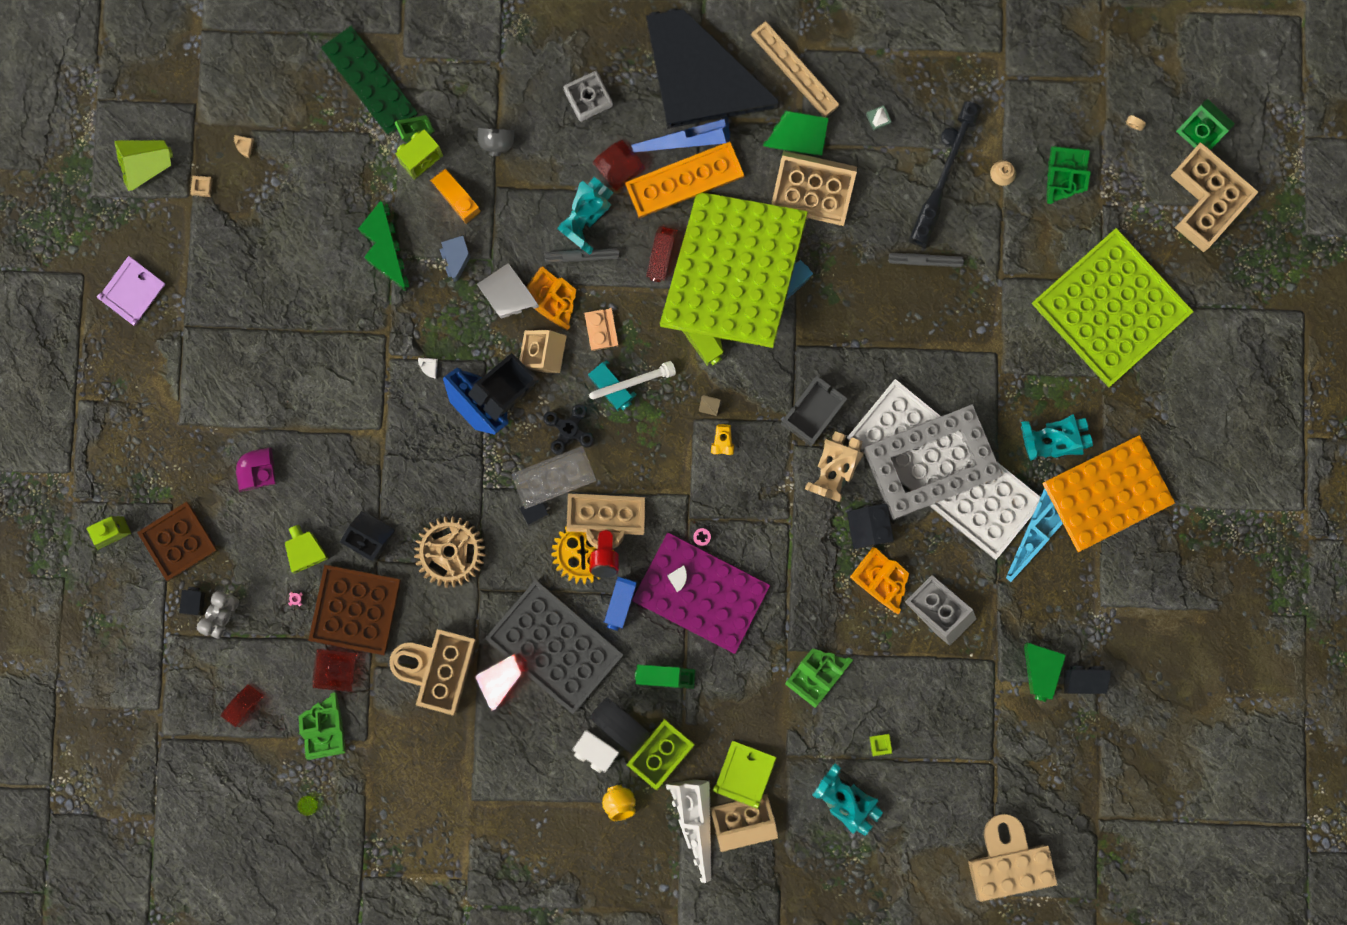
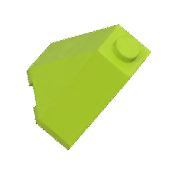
[115,140,173,191]
[682,331,723,366]

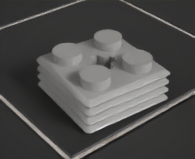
[564,71,613,122]

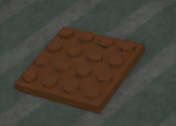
[308,565,401,656]

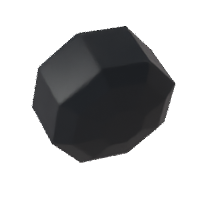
[940,128,958,147]

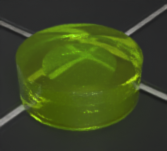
[297,796,318,816]

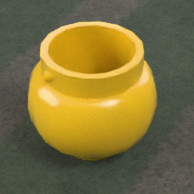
[602,785,636,821]

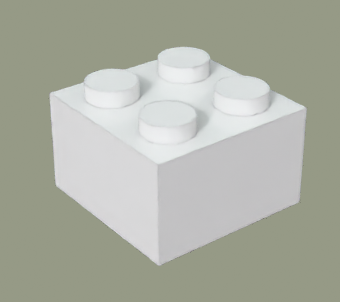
[573,730,619,773]

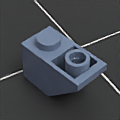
[440,236,470,282]

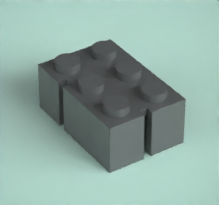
[781,376,847,447]

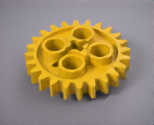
[551,526,614,585]

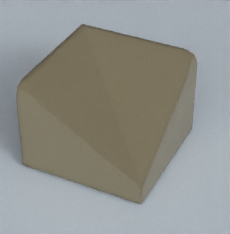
[699,395,721,416]

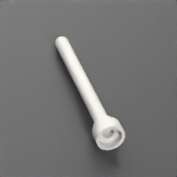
[589,361,676,399]

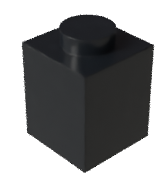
[519,497,551,526]
[179,587,205,616]

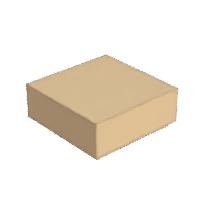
[191,176,213,197]

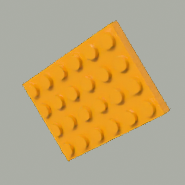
[1042,435,1175,552]

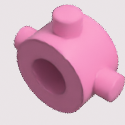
[288,592,303,606]

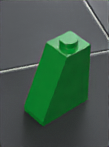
[1024,643,1066,702]
[635,665,695,689]

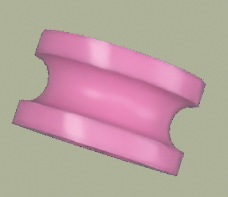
[693,528,711,546]

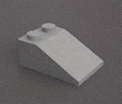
[905,575,976,646]

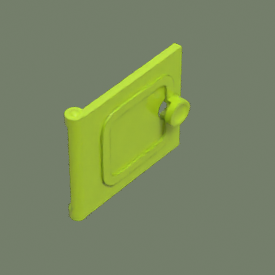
[713,741,777,809]

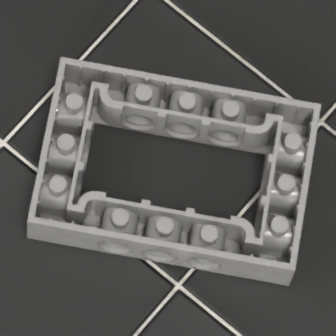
[863,404,1002,521]

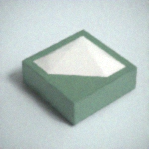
[866,105,891,131]

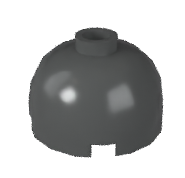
[477,128,515,156]

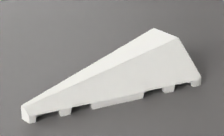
[666,780,711,883]

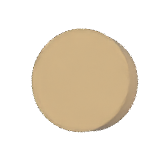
[1126,116,1146,131]

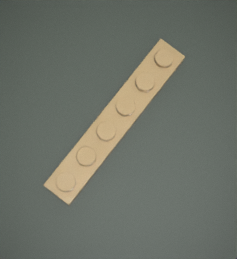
[751,21,839,117]

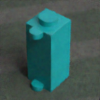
[588,360,637,411]

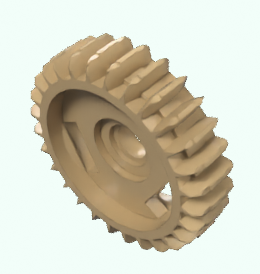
[414,516,485,588]

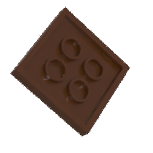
[137,502,218,581]

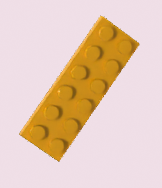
[625,141,744,218]

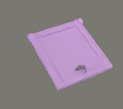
[97,256,165,326]

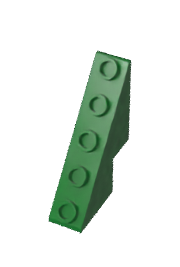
[358,201,410,291]

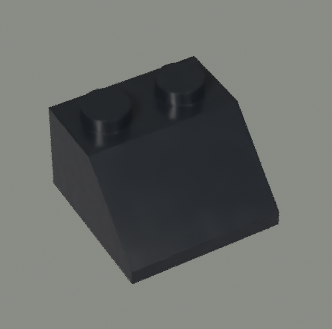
[847,504,894,550]

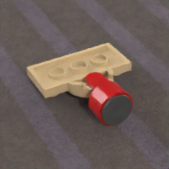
[566,493,645,578]

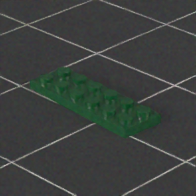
[321,26,418,136]

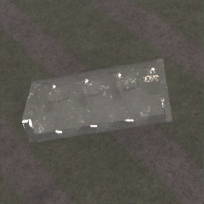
[511,446,597,509]

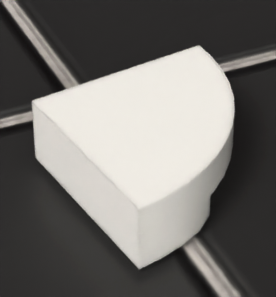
[418,358,438,379]
[667,566,687,592]

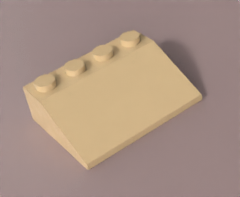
[771,150,857,226]

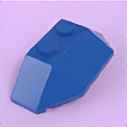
[443,368,509,435]

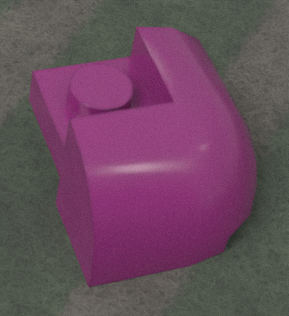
[236,447,276,492]

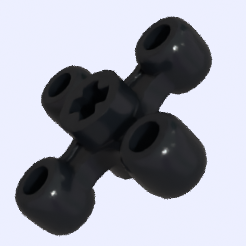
[543,404,595,455]

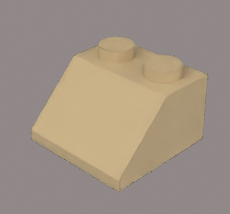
[520,330,566,373]

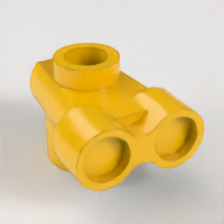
[711,424,734,455]

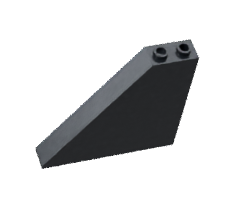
[646,8,778,129]

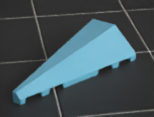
[1006,488,1063,582]

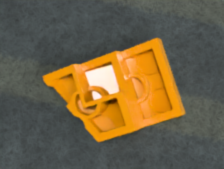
[526,267,576,330]
[850,547,909,614]

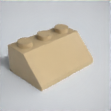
[710,794,778,852]

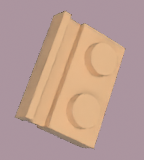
[584,308,618,351]

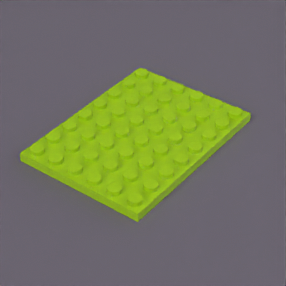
[660,193,808,348]

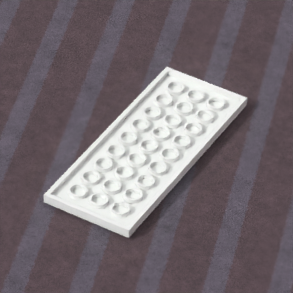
[847,379,1041,560]

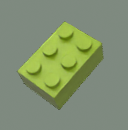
[627,719,694,790]

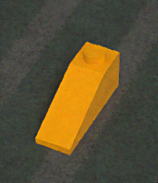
[431,169,481,224]

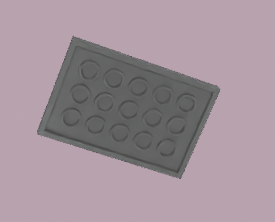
[485,580,623,714]

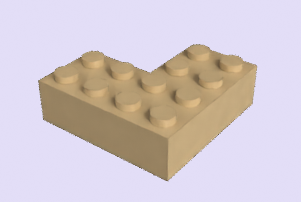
[1171,142,1258,252]

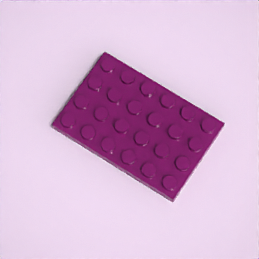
[632,532,770,654]

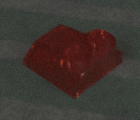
[592,140,645,192]
[312,649,357,692]

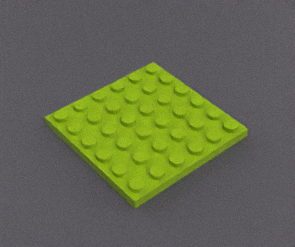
[1031,228,1193,387]

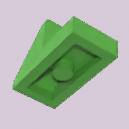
[395,115,434,143]

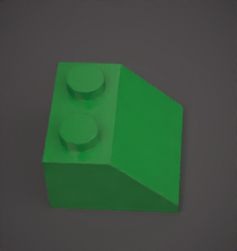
[1177,99,1235,150]

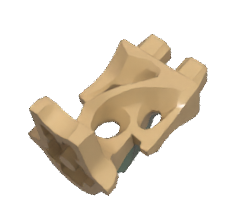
[805,431,864,502]

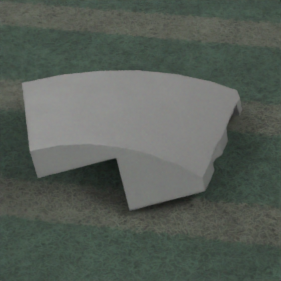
[477,263,539,318]

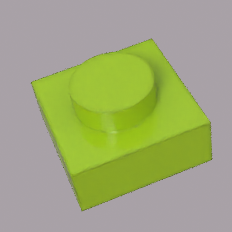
[869,734,892,756]

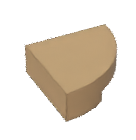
[234,135,254,158]

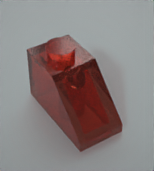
[220,684,264,727]

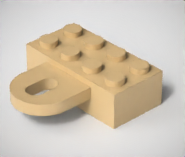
[390,629,477,715]
[968,814,1057,902]

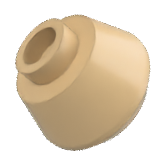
[990,160,1016,186]

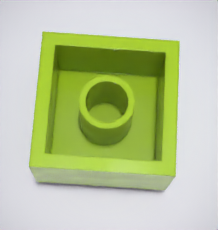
[395,129,443,180]

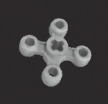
[197,591,239,639]

